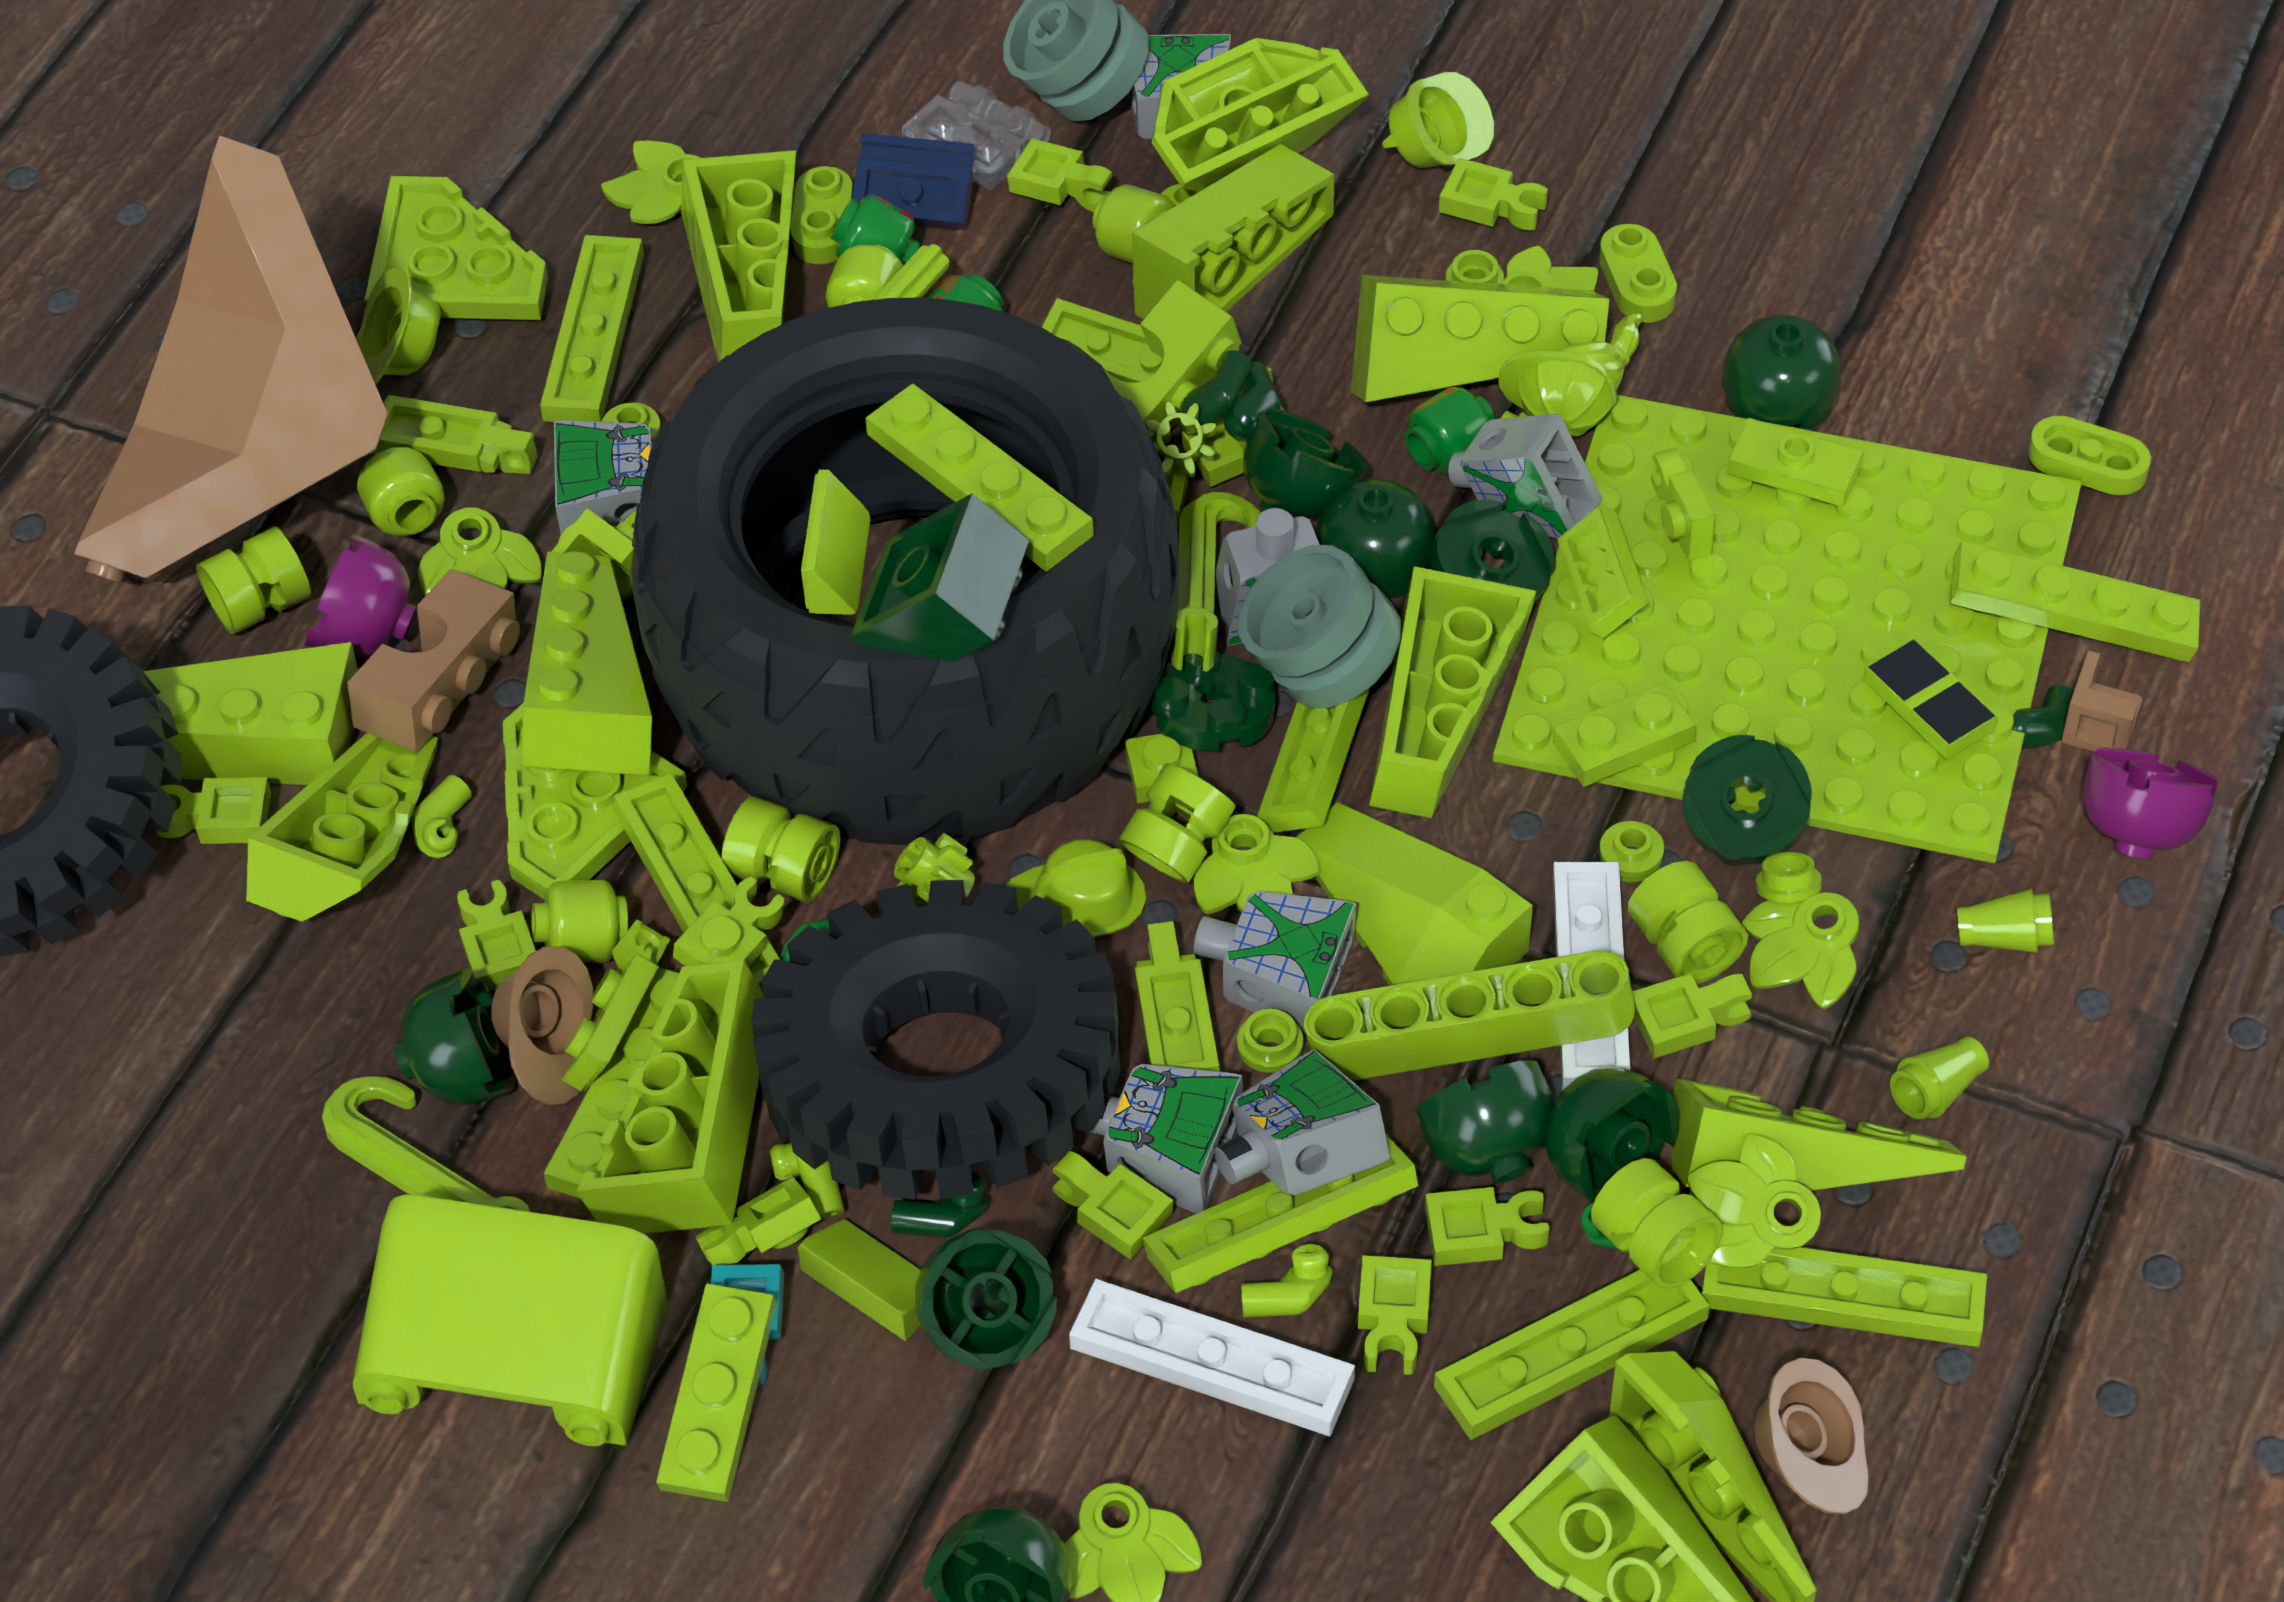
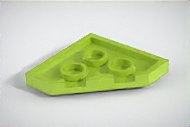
[364,176,548,320]
[503,702,687,900]

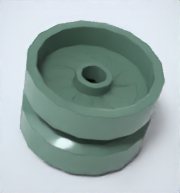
[1003,0,1148,121]
[1238,545,1401,708]

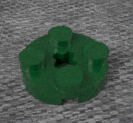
[1429,500,1555,607]
[1150,649,1275,751]
[1682,735,1812,866]

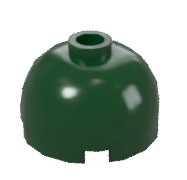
[1722,315,1841,430]
[1243,409,1367,519]
[1315,478,1435,599]
[394,968,516,1106]
[1416,1061,1554,1184]
[1545,1068,1679,1202]
[915,1229,1057,1369]
[923,1505,1073,1602]

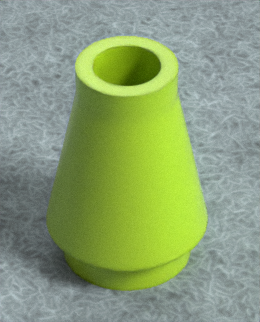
[1957,888,2054,953]
[1890,1036,1989,1119]

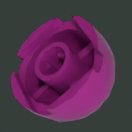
[305,534,417,660]
[2083,748,2218,859]

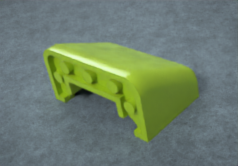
[353,1194,668,1446]

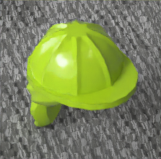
[1499,313,1643,436]

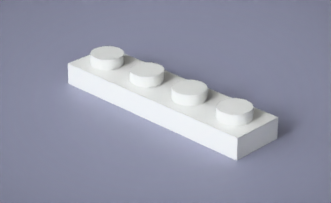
[1553,862,1630,1091]
[1069,1279,1355,1436]

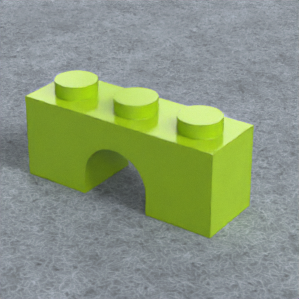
[1105,280,1242,442]

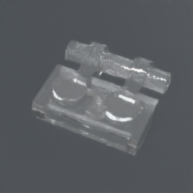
[902,81,1051,190]

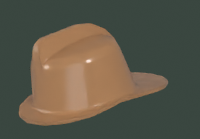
[491,946,593,1105]
[1753,1358,1868,1515]

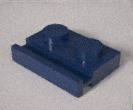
[852,133,977,230]

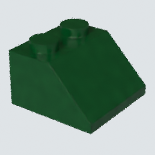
[850,493,1029,662]

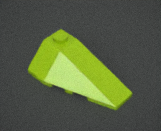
[1672,1078,1967,1196]
[1609,1351,1817,1602]

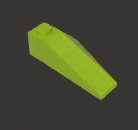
[246,733,438,922]
[1296,802,1533,986]
[1490,1415,1754,1602]

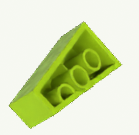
[1132,144,1334,320]
[681,150,796,362]
[1351,275,1610,402]
[522,551,652,776]
[1369,566,1536,818]
[143,642,358,785]
[576,960,764,1234]

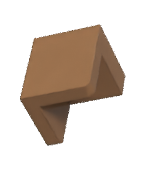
[2061,650,2142,752]

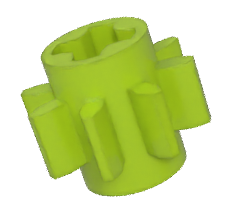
[1145,402,1217,477]
[894,833,975,907]

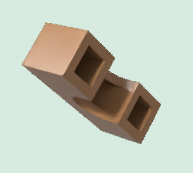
[347,568,520,752]

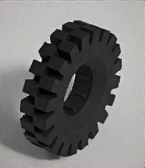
[0,605,181,956]
[751,880,1122,1199]

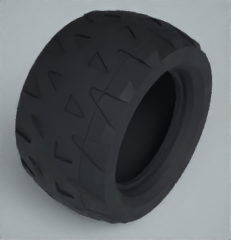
[631,297,1180,845]

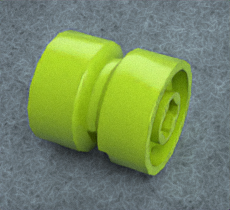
[196,527,311,634]
[1118,763,1236,884]
[721,796,840,904]
[1627,860,1748,984]
[1591,1158,1723,1289]

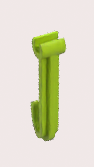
[1170,492,1261,672]
[322,1076,530,1212]

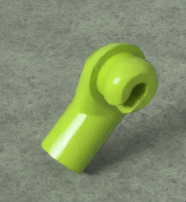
[411,774,472,858]
[769,1139,845,1220]
[1241,1244,1333,1318]

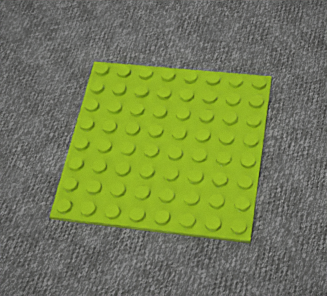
[1493,395,2082,864]

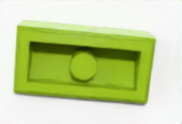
[801,470,871,615]
[797,1219,921,1342]

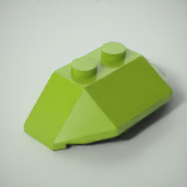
[1151,38,1369,192]

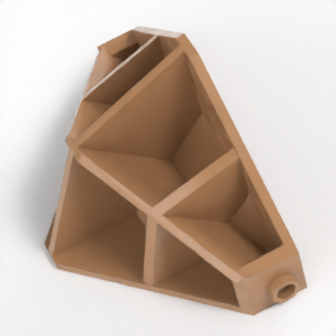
[74,135,388,585]

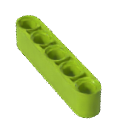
[1304,950,1635,1081]

